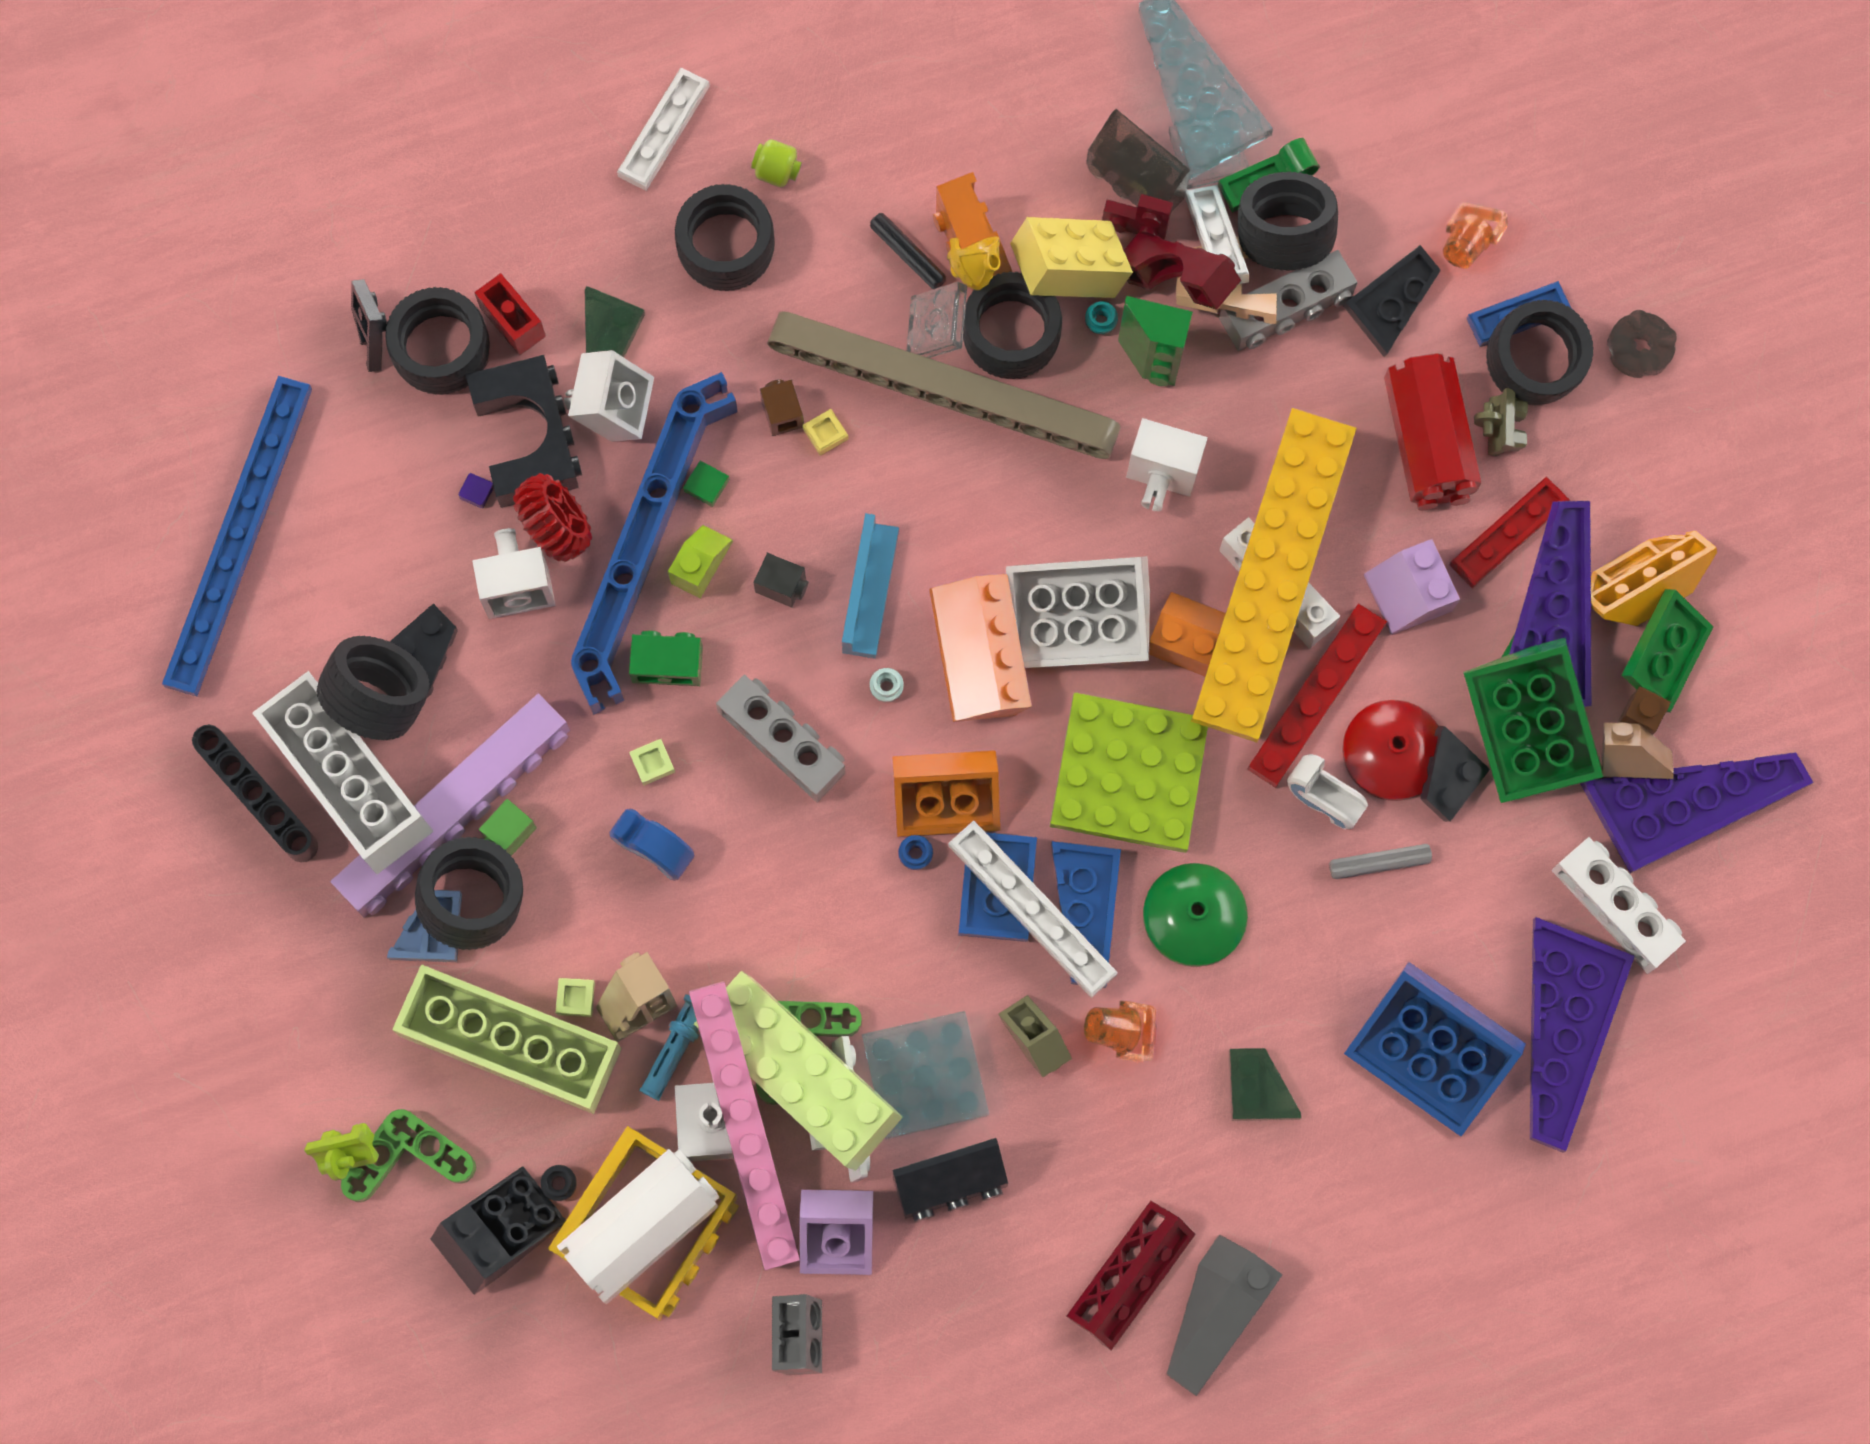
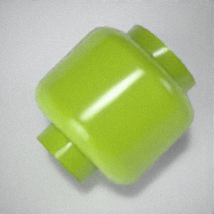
[751,139,802,188]

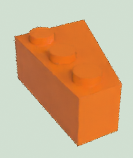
[933,172,1012,291]

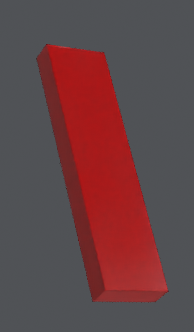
[1449,476,1570,589]

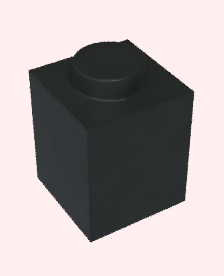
[753,552,809,608]

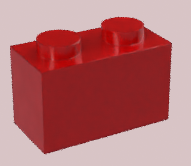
[474,273,546,356]

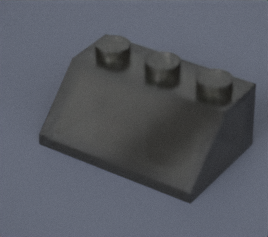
[1086,109,1191,212]

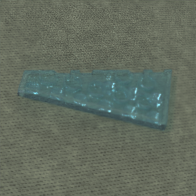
[1138,0,1273,179]

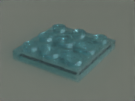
[862,1011,989,1140]

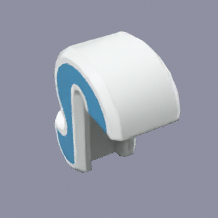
[1287,754,1368,830]

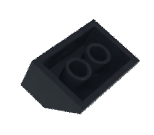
[892,1138,1008,1222]

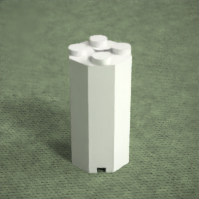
[557,1149,719,1305]

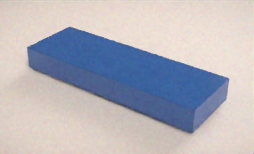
[1467,281,1572,347]

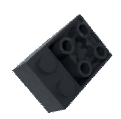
[430,1166,566,1295]

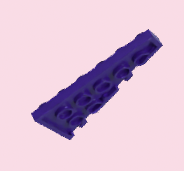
[1530,917,1635,1153]

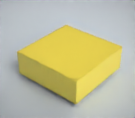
[802,409,849,456]

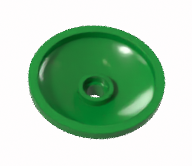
[1143,863,1248,967]

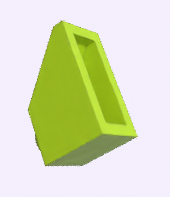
[668,525,733,599]

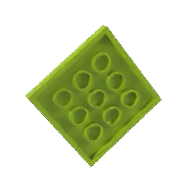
[1050,692,1208,853]

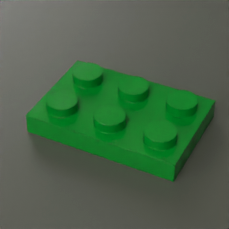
[1621,589,1714,713]

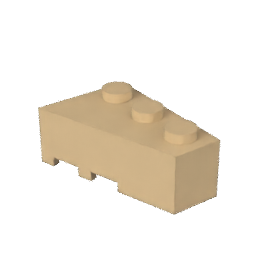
[596,952,677,1042]

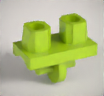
[304,1123,379,1181]

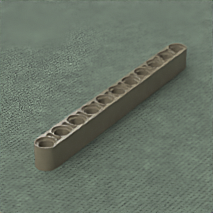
[767,311,1121,459]

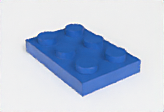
[958,832,1037,942]

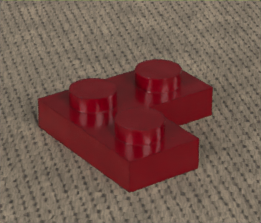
[1102,194,1173,240]

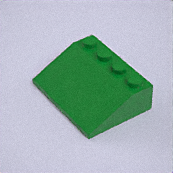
[1463,638,1603,803]

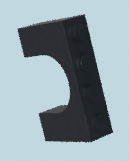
[466,355,582,508]

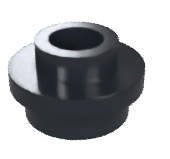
[540,1165,577,1201]

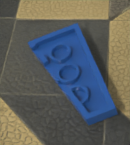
[1051,841,1121,988]

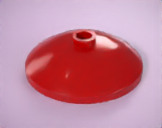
[1342,700,1439,801]

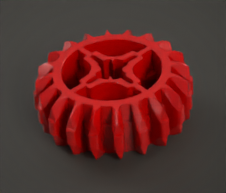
[513,473,592,562]

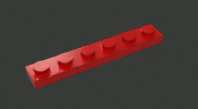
[1247,603,1387,788]

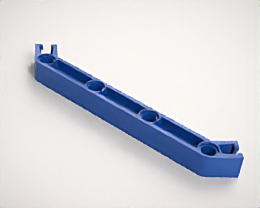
[571,372,738,715]

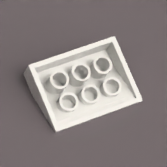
[1006,556,1150,668]

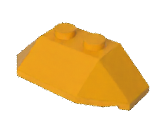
[1591,530,1717,626]

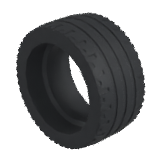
[1238,172,1338,271]
[675,184,775,291]
[962,272,1062,379]
[386,287,490,395]
[1486,300,1594,405]
[316,636,430,740]
[415,837,523,950]

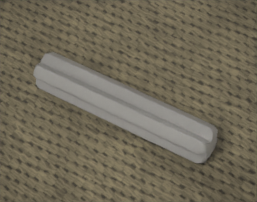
[1329,844,1432,879]

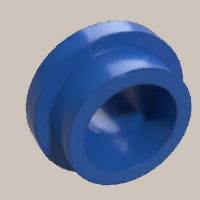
[898,835,933,870]

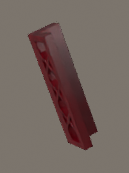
[1066,1201,1196,1351]

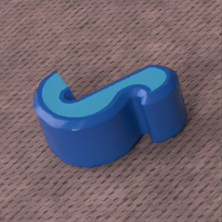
[609,808,695,881]

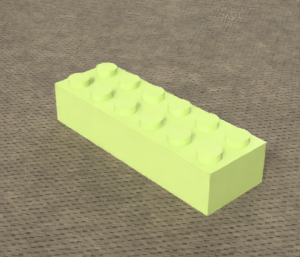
[392,964,622,1114]
[694,971,903,1171]

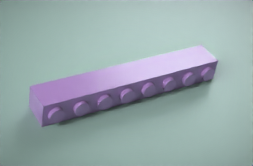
[330,693,570,918]

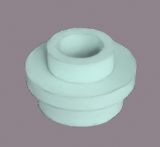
[870,668,904,702]

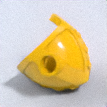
[947,237,1001,291]

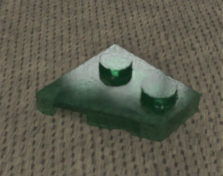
[584,286,645,358]
[1228,1048,1301,1121]

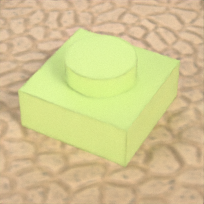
[629,739,675,786]
[555,978,595,1017]

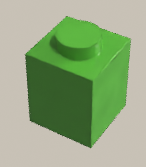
[479,799,537,856]

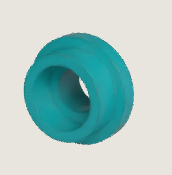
[1085,301,1118,334]

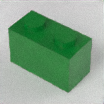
[629,631,703,686]

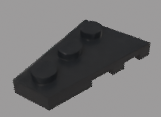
[1343,245,1441,357]

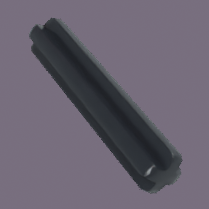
[870,213,946,290]

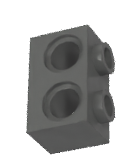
[772,1294,822,1375]

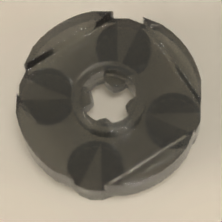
[1607,310,1677,378]

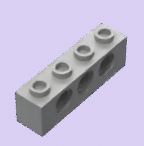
[1219,250,1358,351]
[716,674,845,803]

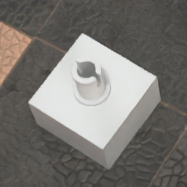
[564,350,654,442]
[1126,418,1208,511]
[472,528,556,619]
[675,1083,734,1162]

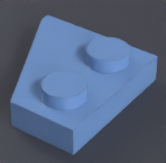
[387,890,462,962]

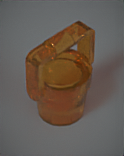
[1443,202,1509,269]
[1084,1001,1157,1062]

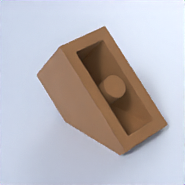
[1601,722,1674,779]

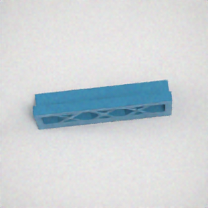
[842,513,899,659]

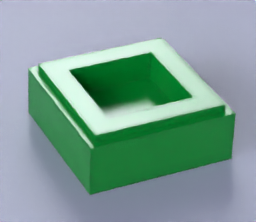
[683,460,730,507]

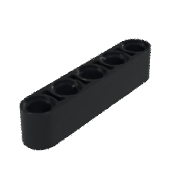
[192,724,318,862]

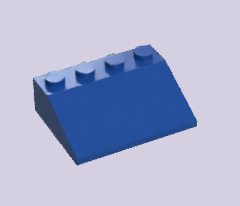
[1344,962,1526,1136]

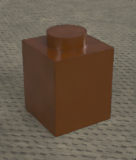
[760,379,804,436]
[1617,686,1671,735]

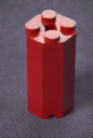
[1384,353,1481,511]

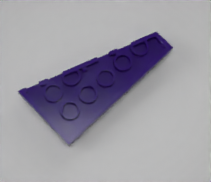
[1509,501,1592,707]
[1580,752,1814,874]

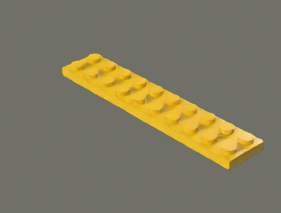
[1191,408,1357,743]

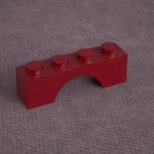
[1124,233,1242,310]

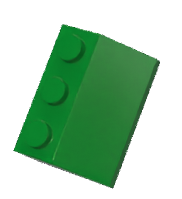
[1118,296,1193,386]

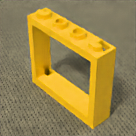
[548,1126,739,1321]

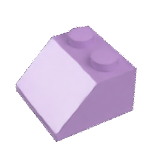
[1364,539,1460,635]
[800,1190,873,1275]

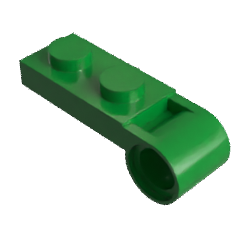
[1218,138,1320,213]

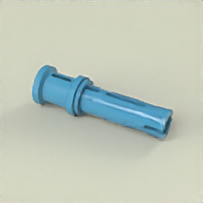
[639,994,699,1101]

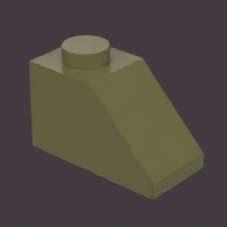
[999,995,1072,1077]

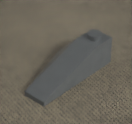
[1166,1235,1283,1396]

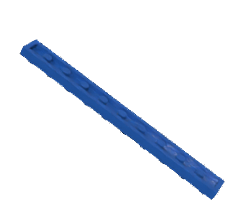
[162,375,312,697]

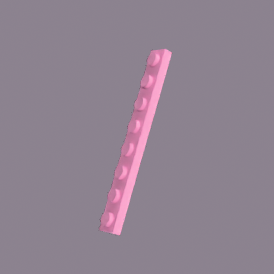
[689,981,800,1270]

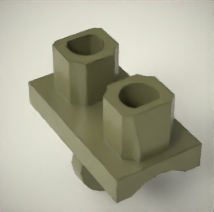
[1474,388,1528,456]

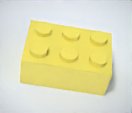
[1010,217,1133,298]

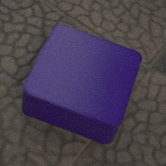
[458,473,494,508]

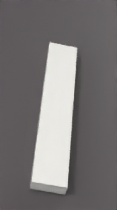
[948,821,1118,998]

